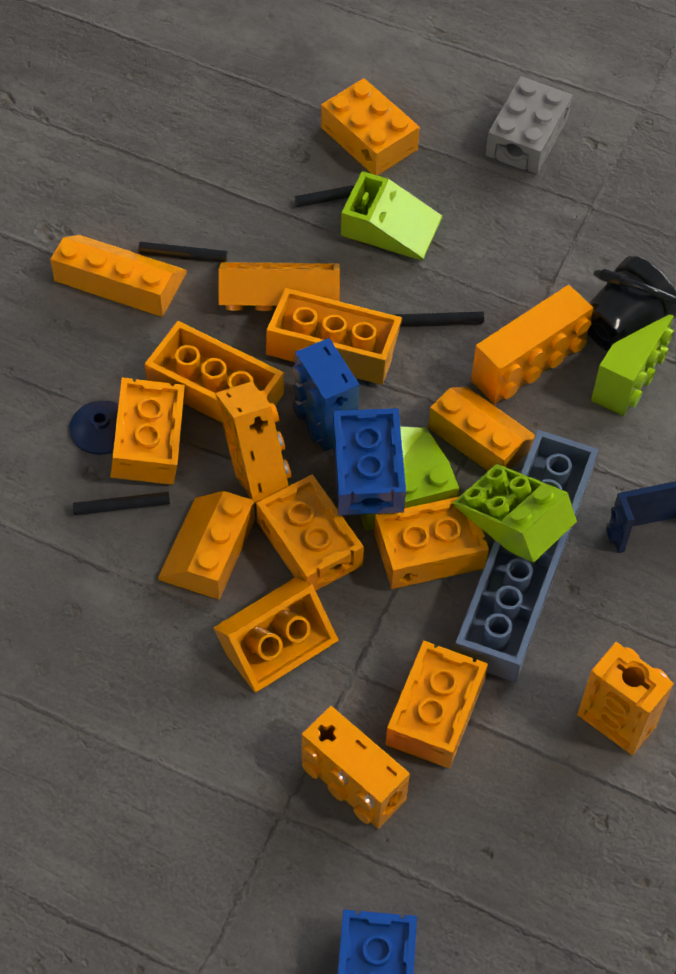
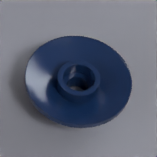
[70,401,118,455]

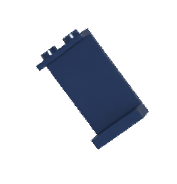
[606,481,676,553]

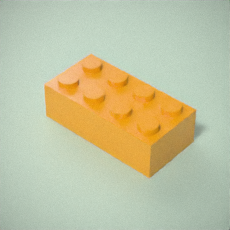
[471,284,594,405]
[144,321,284,423]

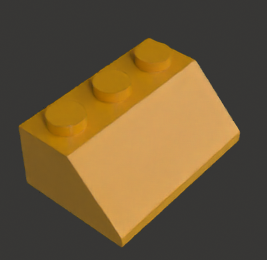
[428,386,535,471]
[158,491,255,600]
[213,577,339,693]

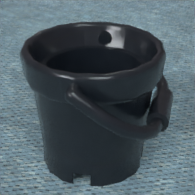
[588,256,676,352]

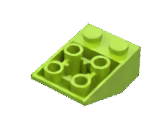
[341,171,442,261]
[591,314,674,416]
[453,464,577,563]

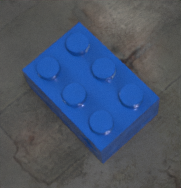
[292,338,360,452]
[333,408,406,515]
[338,910,417,974]

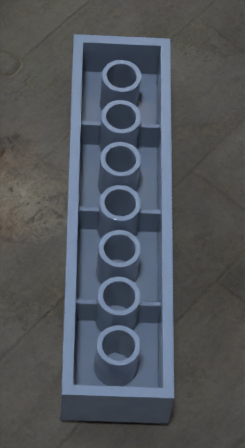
[454,430,599,683]

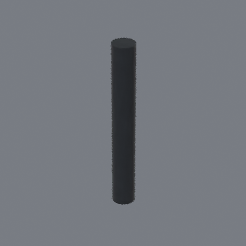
[295,185,355,207]
[138,241,228,262]
[394,311,484,326]
[73,492,170,515]

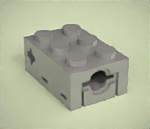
[485,76,573,175]

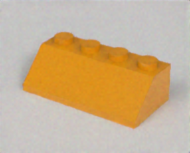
[50,235,187,317]
[219,262,340,311]
[266,288,402,385]

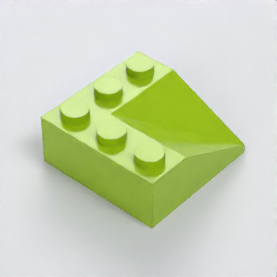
[360,426,459,531]

